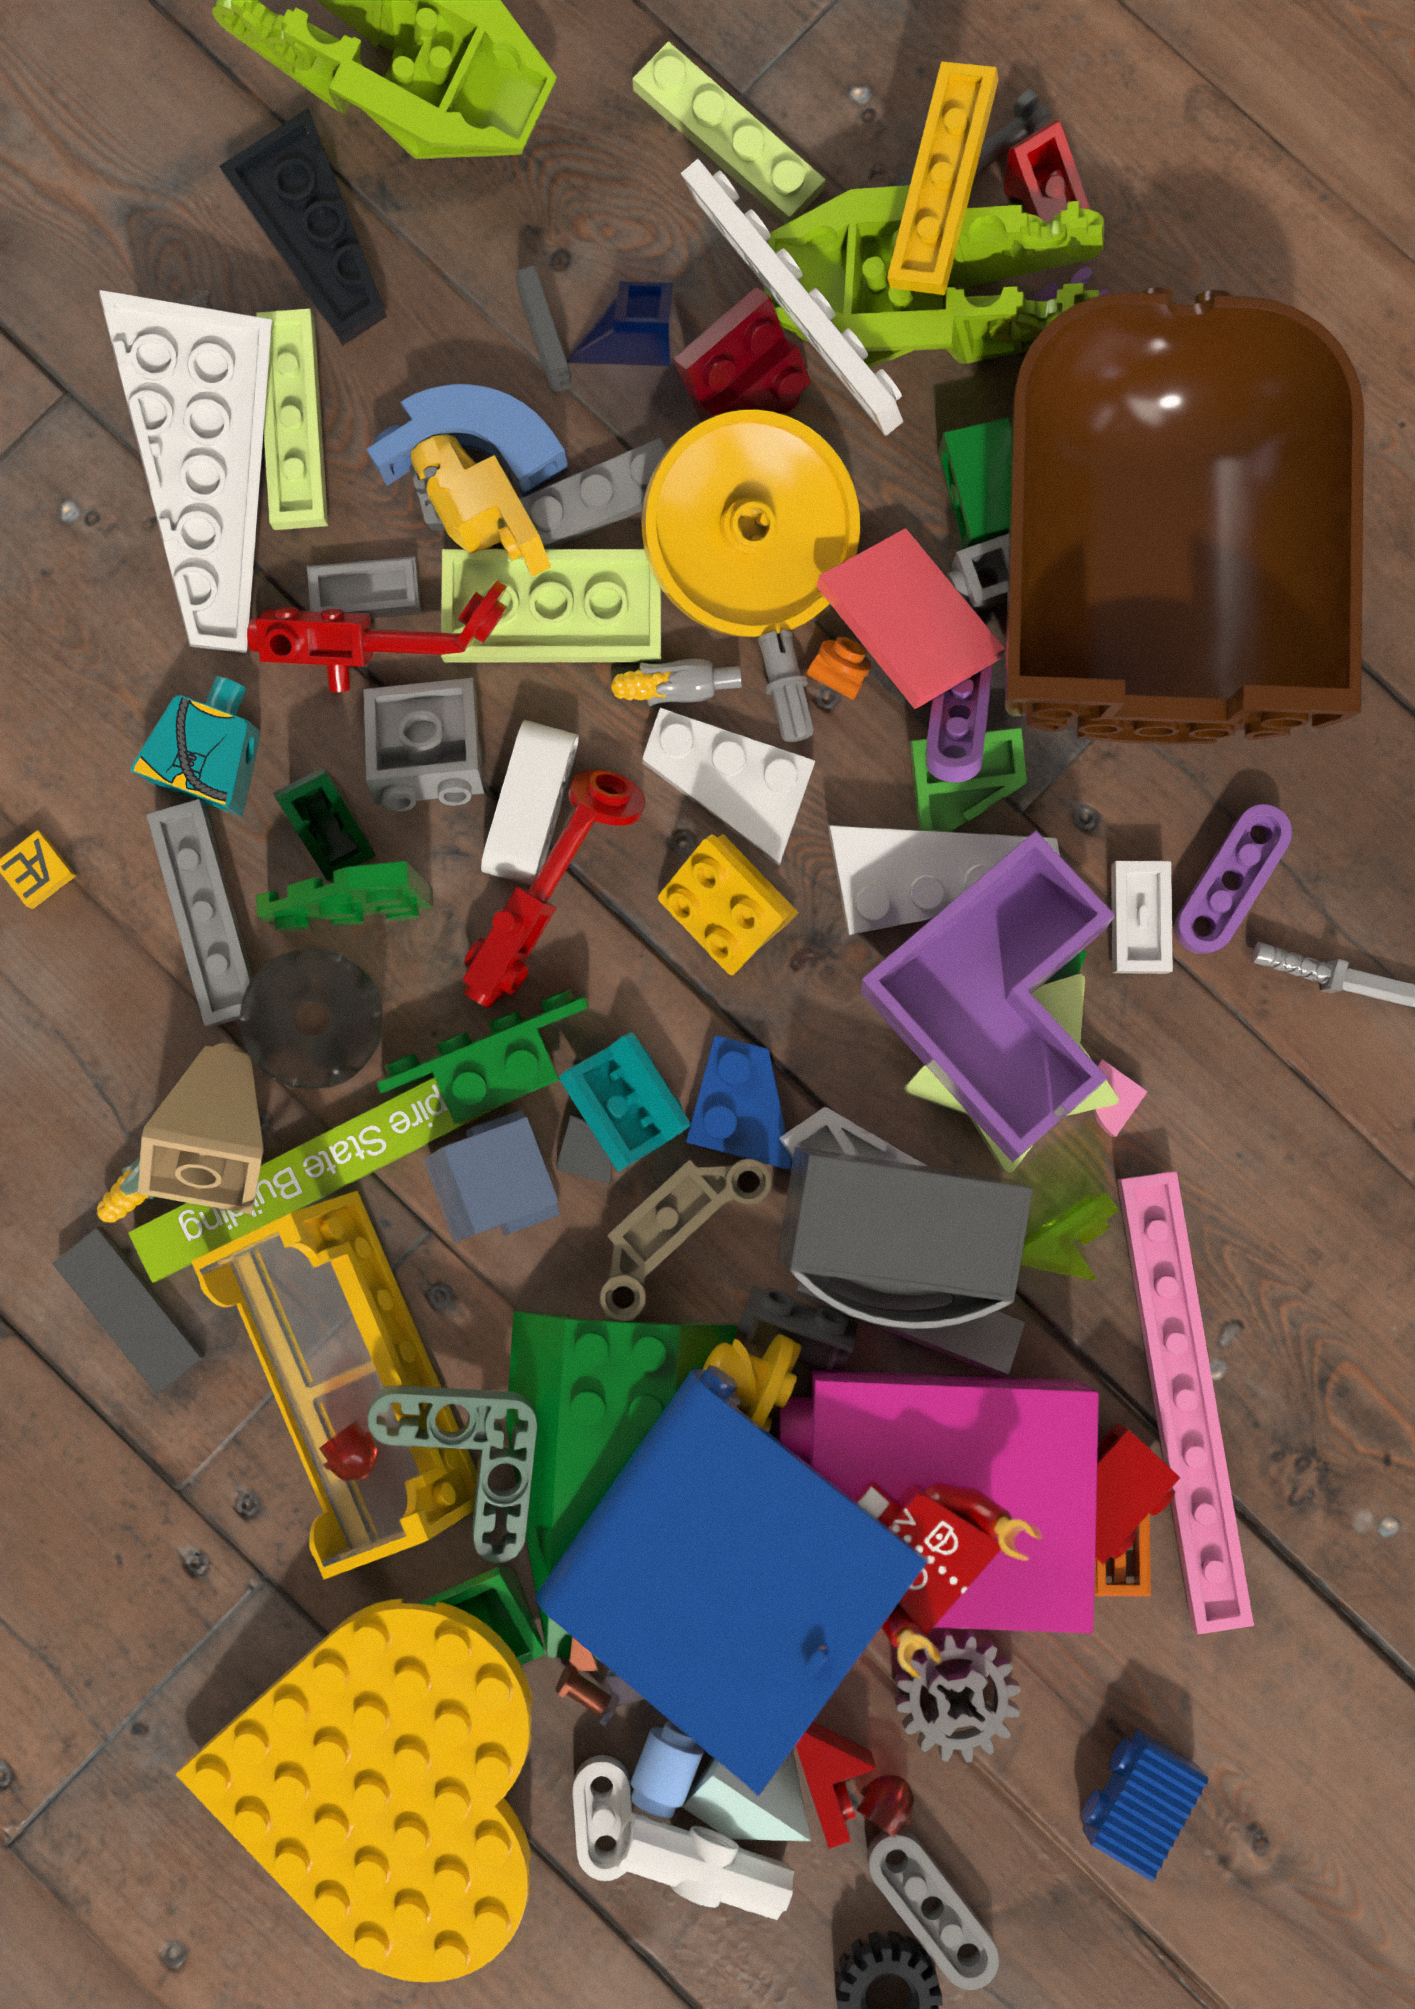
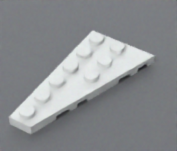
[99,290,272,653]

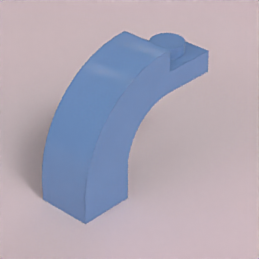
[366,384,568,497]

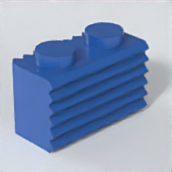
[1081,1729,1209,1881]

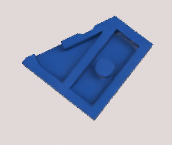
[686,1035,792,1170]

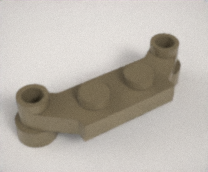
[600,1159,772,1321]

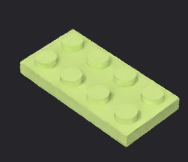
[441,549,661,662]

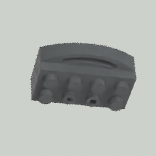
[777,1147,1033,1329]

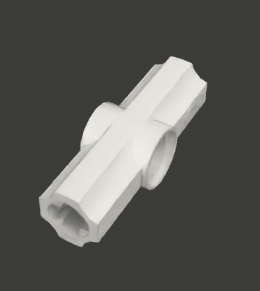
[614,1812,794,1920]

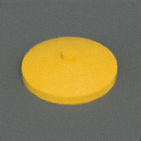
[641,410,860,637]

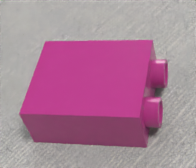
[777,1369,1099,1634]

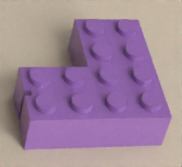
[860,831,1115,1163]

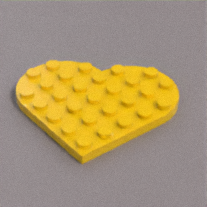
[176,1598,533,1982]

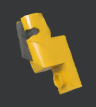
[410,434,551,577]

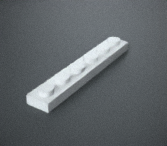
[681,159,903,436]

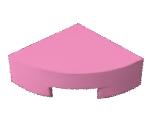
[1094,1059,1148,1137]

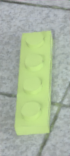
[632,41,826,224]
[256,309,328,530]

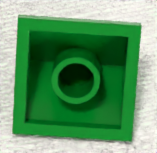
[417,1567,546,1665]

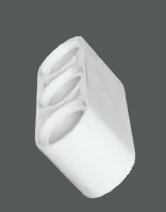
[481,720,579,885]

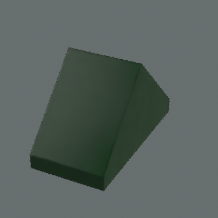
[274,767,376,880]

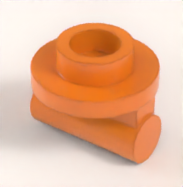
[806,637,872,701]

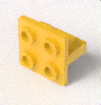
[658,834,799,975]

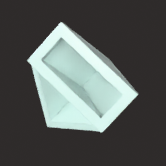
[682,1750,811,1841]

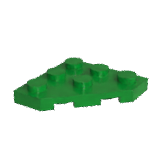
[256,861,433,932]

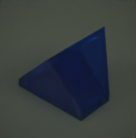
[566,281,673,366]

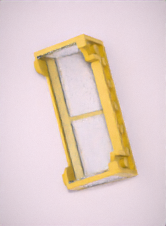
[191,1190,477,1579]

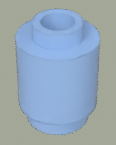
[630,1722,704,1818]

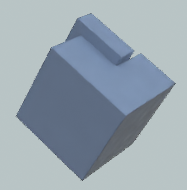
[423,1110,560,1243]

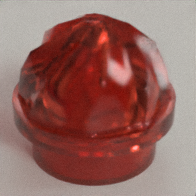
[319,1420,378,1481]
[856,1775,914,1838]

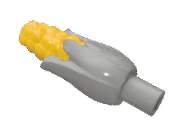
[611,658,742,707]

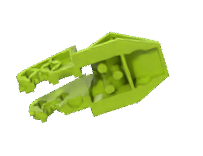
[212,0,557,159]
[764,185,1104,369]

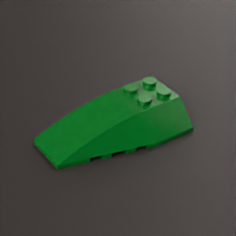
[506,1310,737,1661]

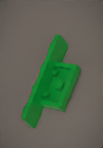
[376,989,589,1124]

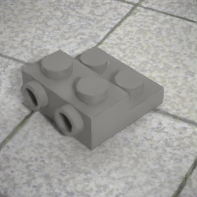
[364,677,484,812]

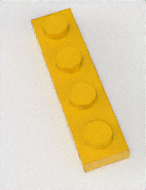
[887,61,999,295]

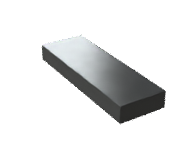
[52,1227,205,1394]

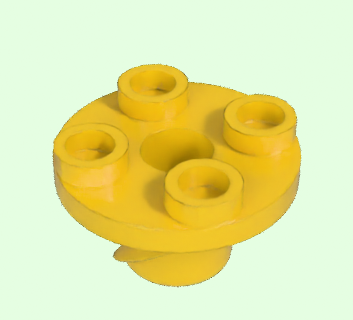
[703,1334,801,1433]

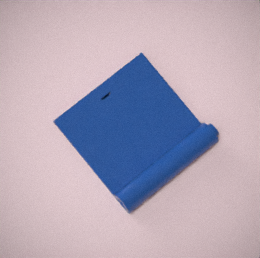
[535,1365,929,1796]

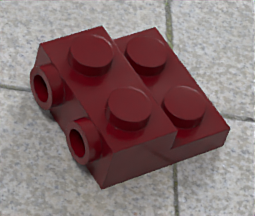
[673,287,811,423]

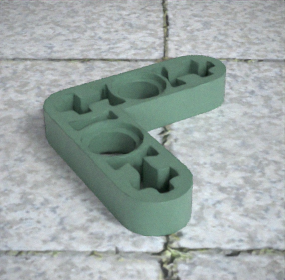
[367,1385,537,1563]

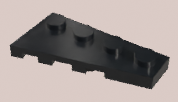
[219,108,387,346]

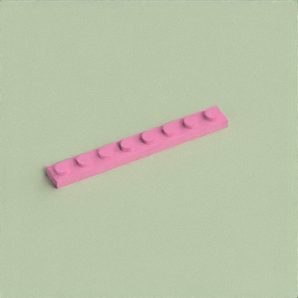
[1117,1171,1254,1634]

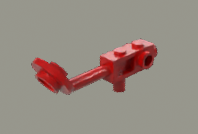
[247,580,508,693]
[462,769,646,1008]

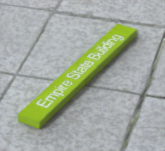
[128,1077,524,1283]

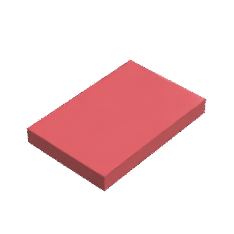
[816,528,1005,709]

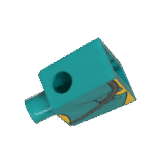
[130,676,260,817]

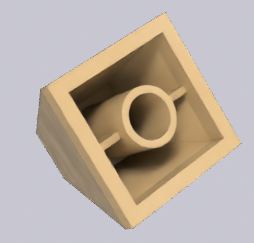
[137,1043,264,1214]

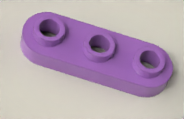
[926,665,992,782]
[1174,804,1292,954]

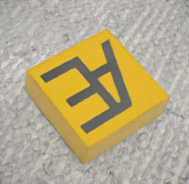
[0,830,77,909]

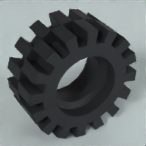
[834,1931,943,2009]

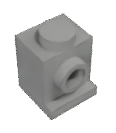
[946,534,1009,613]

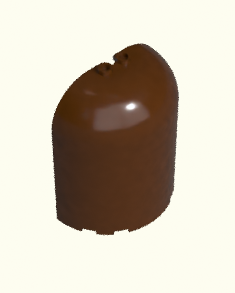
[1005,287,1364,744]

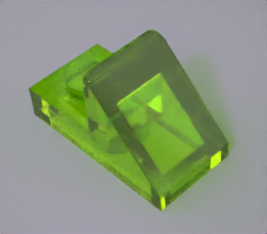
[1020,1191,1119,1281]

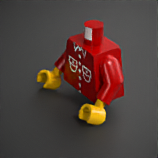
[854,1480,1042,1678]

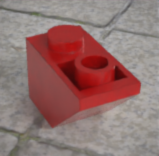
[1095,1423,1181,1564]

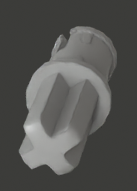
[758,630,814,742]

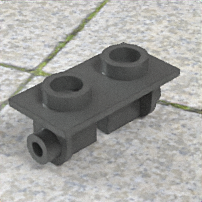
[737,1286,857,1371]

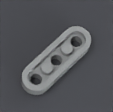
[867,1828,999,1990]

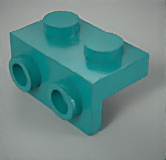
[558,1032,690,1172]

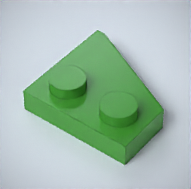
[909,728,1027,832]

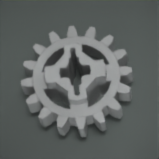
[894,1629,1021,1763]

